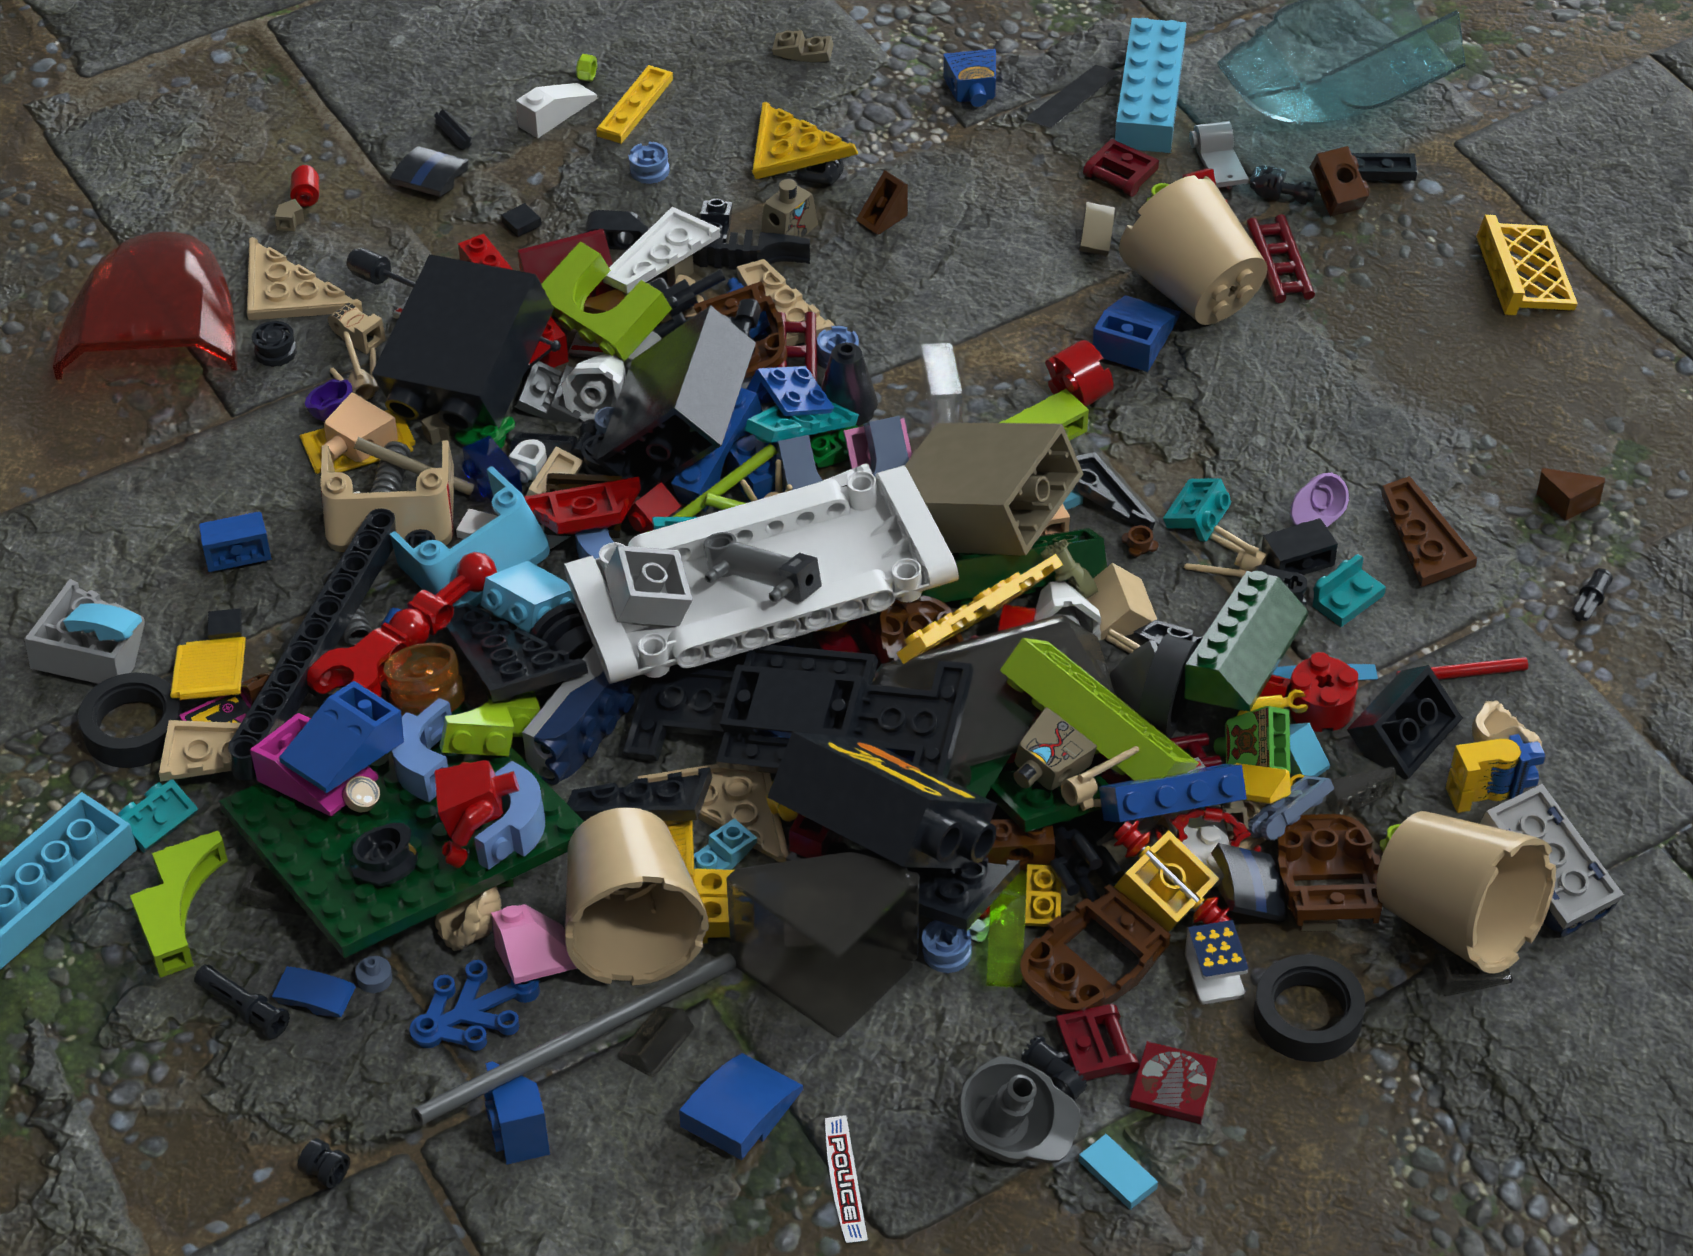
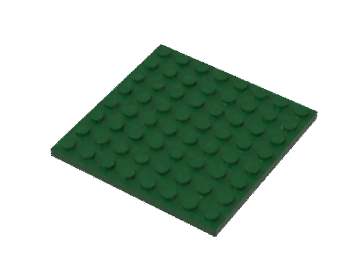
[219,694,584,958]

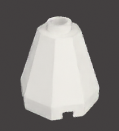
[561,354,626,421]
[1034,581,1101,658]

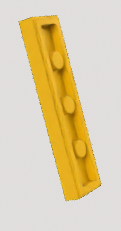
[596,65,673,144]

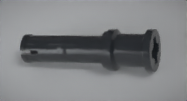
[194,964,290,1039]

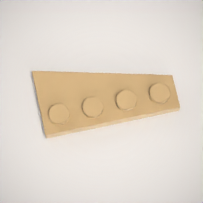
[737,259,835,346]
[159,720,241,782]

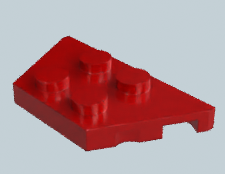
[524,477,641,534]

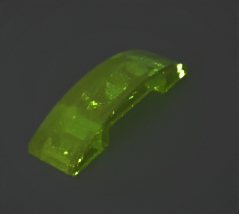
[986,870,1027,988]

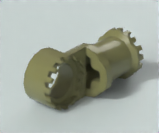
[1041,539,1098,599]

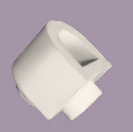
[509,439,547,483]

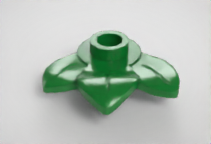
[454,416,515,452]

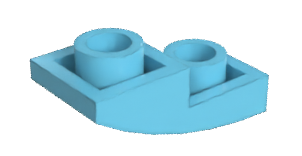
[63,603,142,642]
[694,818,757,870]

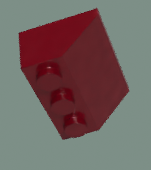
[518,229,616,299]

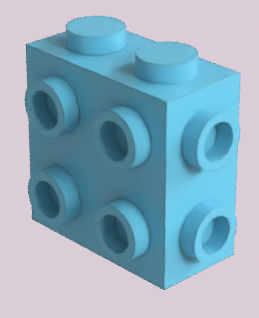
[481,561,575,633]

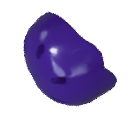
[305,379,353,422]

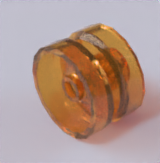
[384,642,465,716]

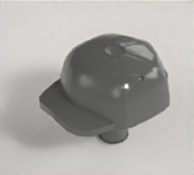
[957,1056,1081,1163]

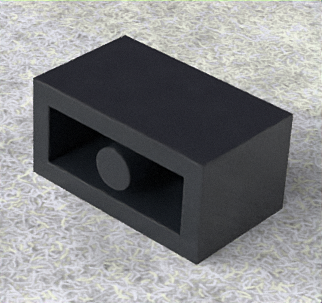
[1261,518,1338,575]

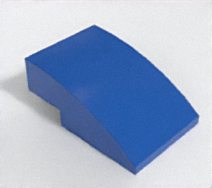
[679,1053,803,1160]

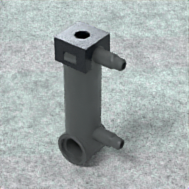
[704,532,822,602]

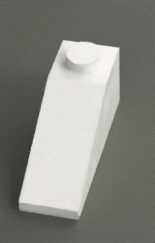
[516,83,597,138]

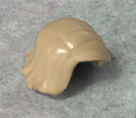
[1472,701,1542,747]
[435,886,502,951]

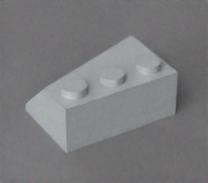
[24,579,145,684]

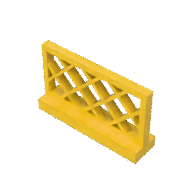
[1476,215,1578,315]

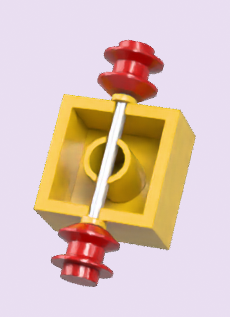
[1113,820,1230,932]

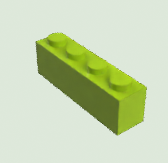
[999,389,1089,441]

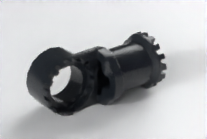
[1021,1035,1087,1101]

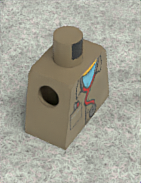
[761,179,818,237]
[1013,707,1097,790]

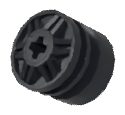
[530,603,593,686]

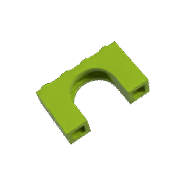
[541,241,672,361]

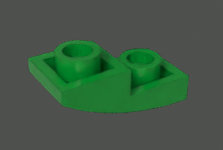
[810,425,858,468]

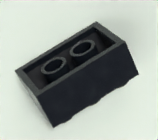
[1347,665,1463,779]

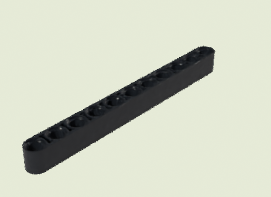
[228,508,396,781]

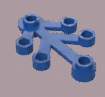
[410,960,540,1051]

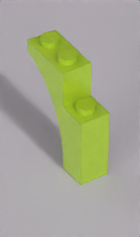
[440,691,540,756]
[130,830,228,978]

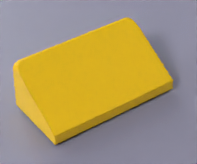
[1234,763,1291,804]

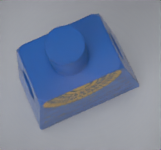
[943,49,996,107]

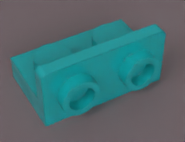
[1163,478,1231,542]
[1312,554,1386,627]
[118,779,199,853]

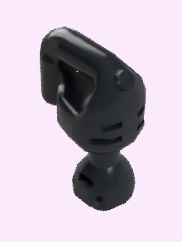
[797,137,852,184]
[1249,165,1317,205]

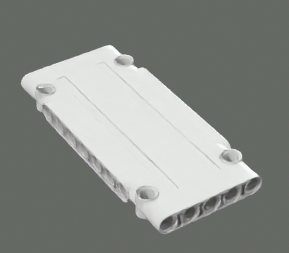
[564,465,959,684]

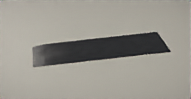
[1026,65,1121,128]

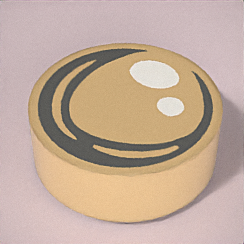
[343,776,380,812]

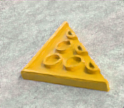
[752,102,858,179]

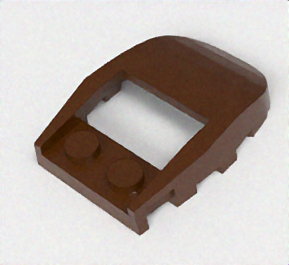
[694,281,787,379]
[875,596,985,714]
[1278,814,1382,926]
[1020,884,1171,1014]

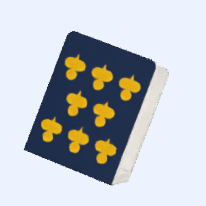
[1185,920,1248,1004]

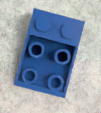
[1093,295,1181,372]
[279,681,404,793]

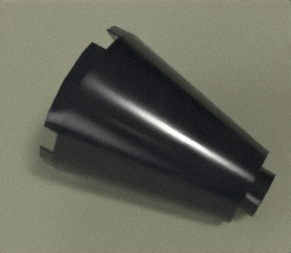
[821,342,878,426]

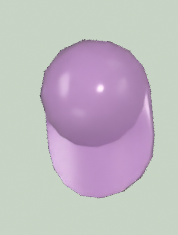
[1290,473,1349,527]

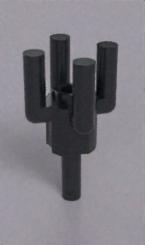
[626,270,726,338]
[1049,822,1125,902]

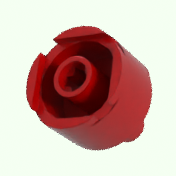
[1045,340,1114,407]
[1289,652,1358,732]

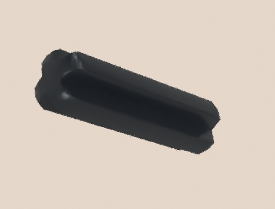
[434,109,472,150]

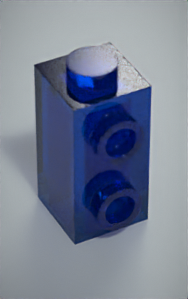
[461,436,523,502]

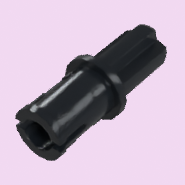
[1572,568,1613,622]

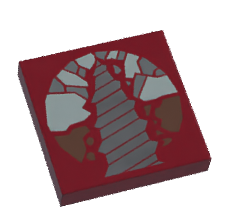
[1129,1041,1218,1124]

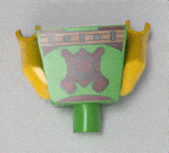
[1214,689,1308,787]

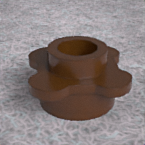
[1122,525,1159,557]

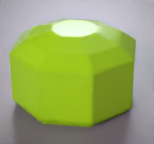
[576,54,597,82]

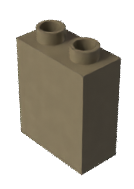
[905,423,1083,556]

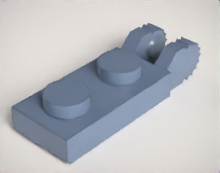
[1248,776,1334,840]

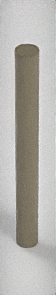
[354,437,475,496]

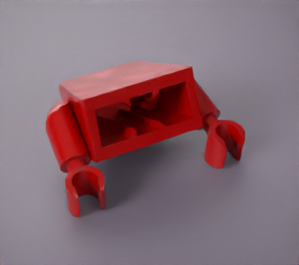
[435,760,519,868]

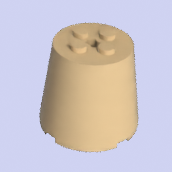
[1119,175,1267,325]
[565,808,709,986]
[1377,811,1556,974]

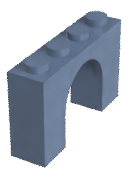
[773,416,909,492]

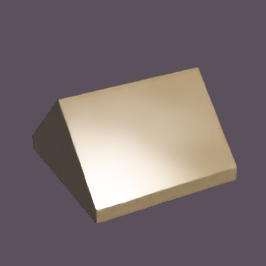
[1087,563,1157,640]

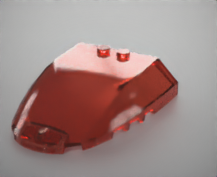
[53,232,238,380]

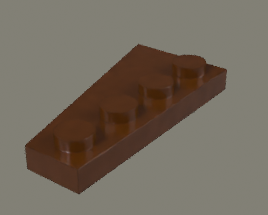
[1381,476,1477,587]

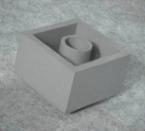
[605,545,693,626]

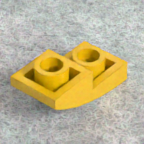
[1025,864,1061,927]

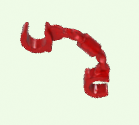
[1155,807,1261,852]

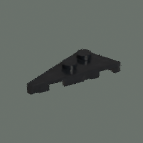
[1073,452,1156,530]

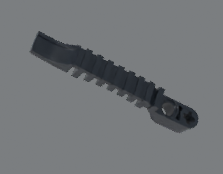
[585,210,810,270]

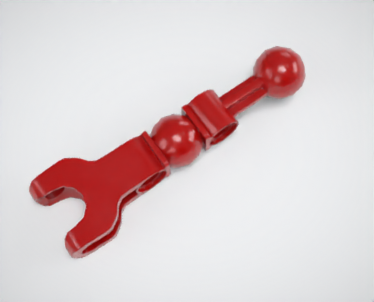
[307,552,497,697]

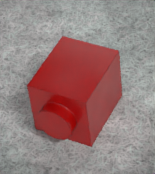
[626,482,681,534]

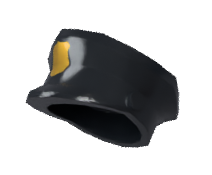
[349,823,418,887]

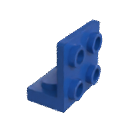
[746,366,834,416]
[199,512,272,572]

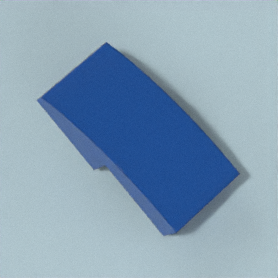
[272,966,356,1017]

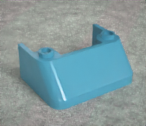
[390,466,550,607]

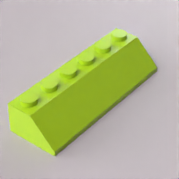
[1000,638,1199,780]

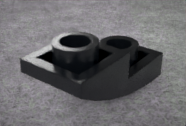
[701,199,732,243]

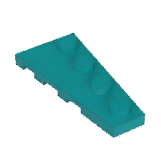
[745,401,859,443]

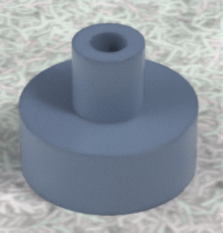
[355,956,393,993]

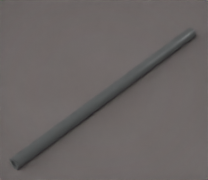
[411,953,736,1126]

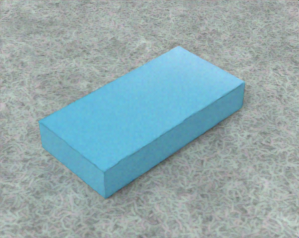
[1079,1134,1158,1210]

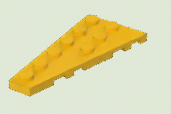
[896,554,1063,664]

